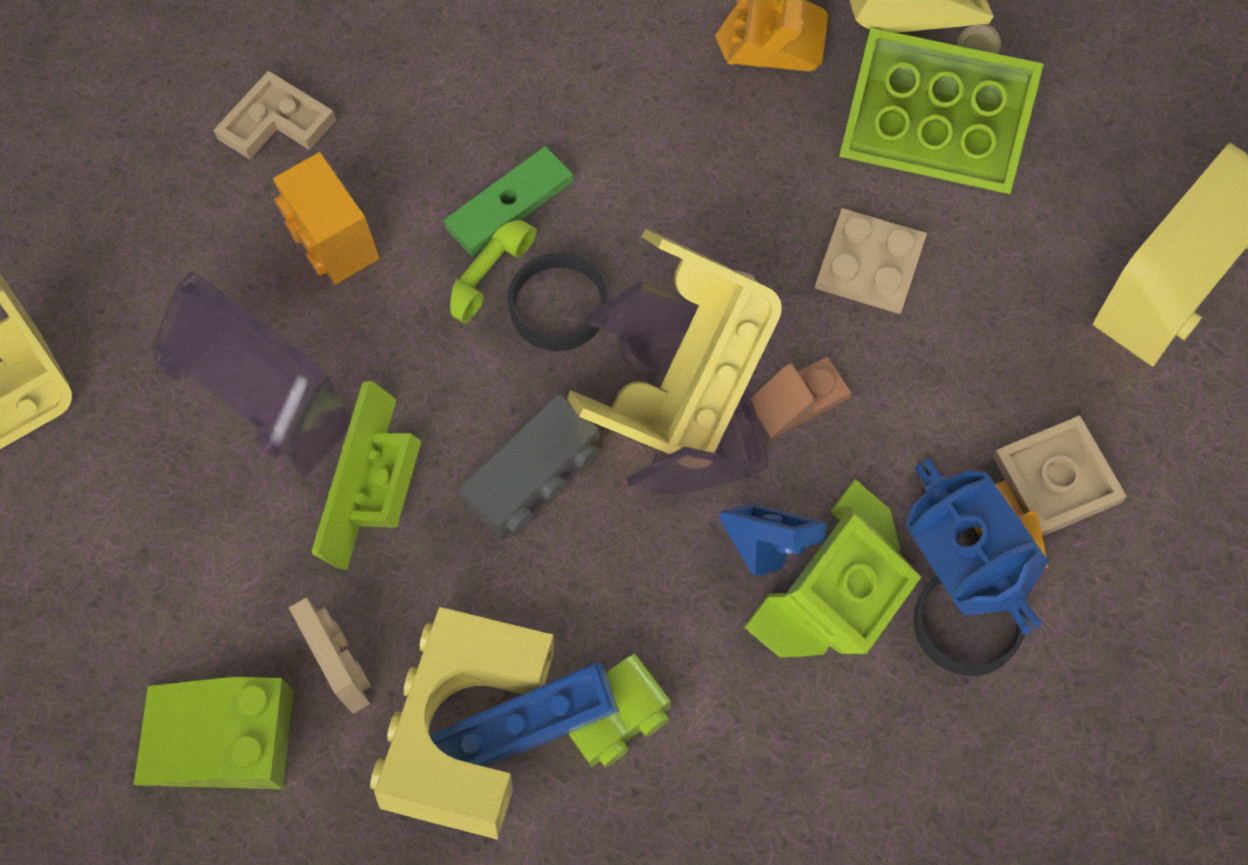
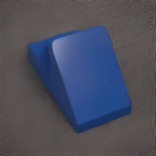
[720,504,826,576]

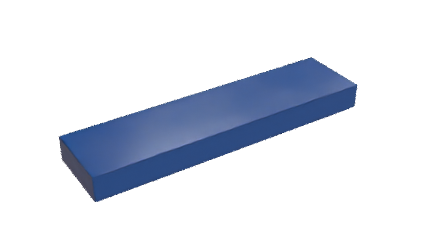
[429,662,620,768]

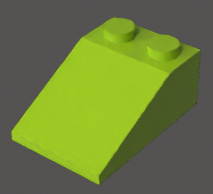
[134,677,294,789]

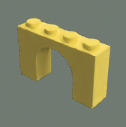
[370,607,554,840]

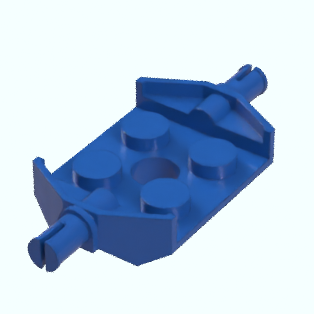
[905,459,1049,634]

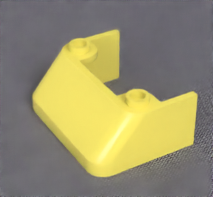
[1092,143,1248,367]
[567,228,782,463]
[0,274,72,449]

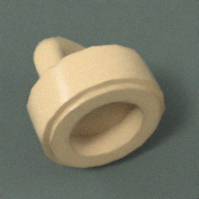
[956,24,1001,54]

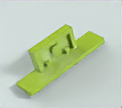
[312,381,421,570]

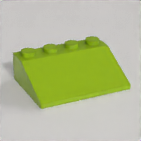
[839,28,1044,194]

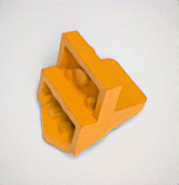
[715,0,828,72]

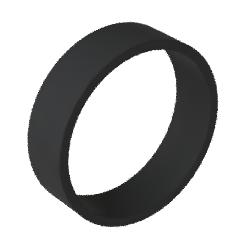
[508,253,608,351]
[914,575,1027,676]

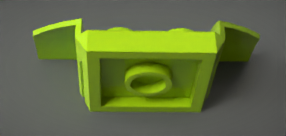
[744,479,921,658]

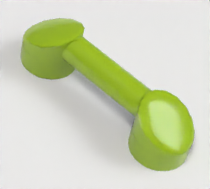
[450,220,537,324]

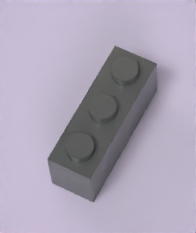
[458,393,601,540]

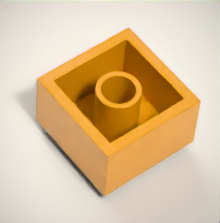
[273,152,380,285]

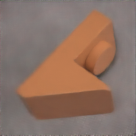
[748,356,851,439]

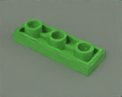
[443,146,574,257]

